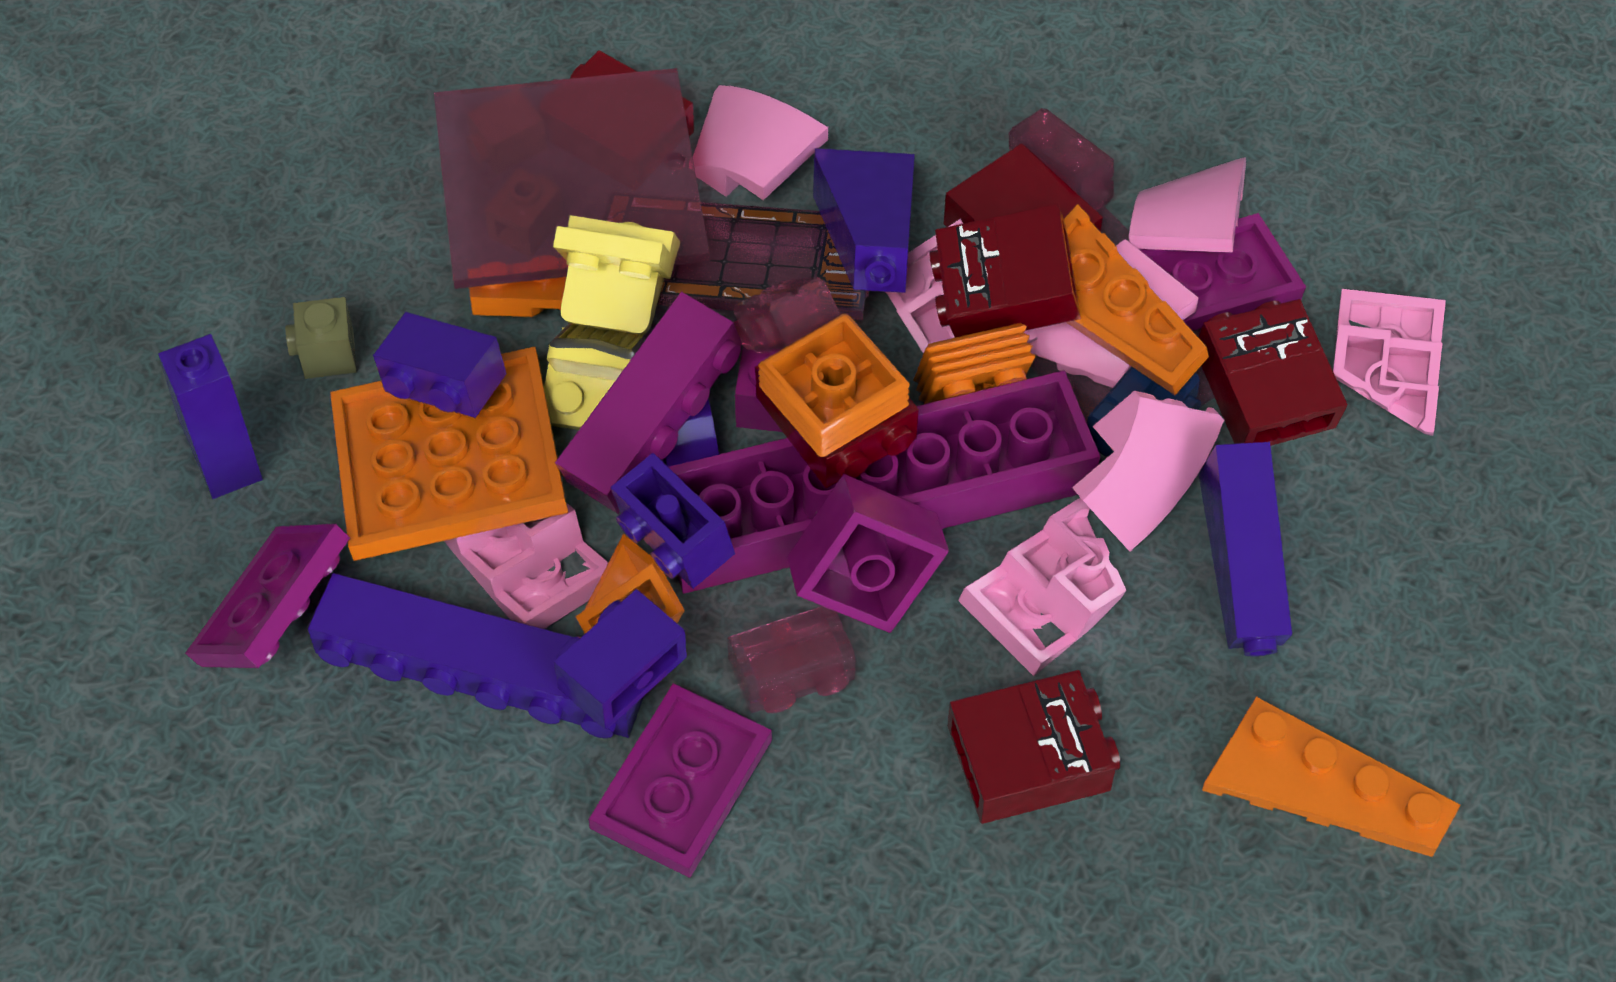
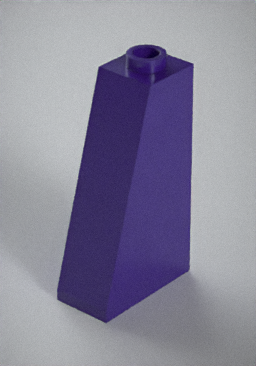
[813,148,915,293]
[158,334,263,499]
[1198,442,1292,657]

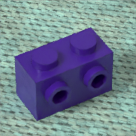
[373,312,507,418]
[610,453,735,589]
[554,589,687,730]

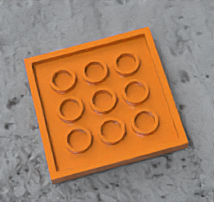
[330,346,568,561]

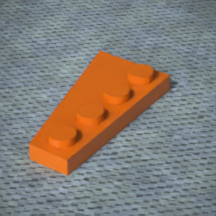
[1064,204,1209,395]
[1202,697,1460,857]

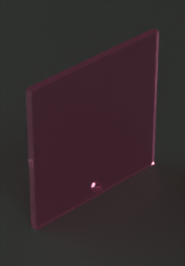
[434,68,709,289]

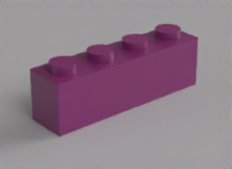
[555,291,742,514]

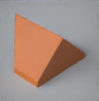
[575,533,685,633]

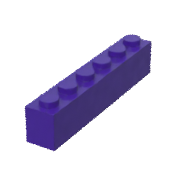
[308,573,644,739]

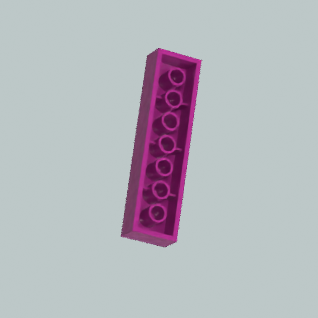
[669,370,1100,594]

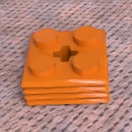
[758,314,910,457]
[913,323,1036,405]

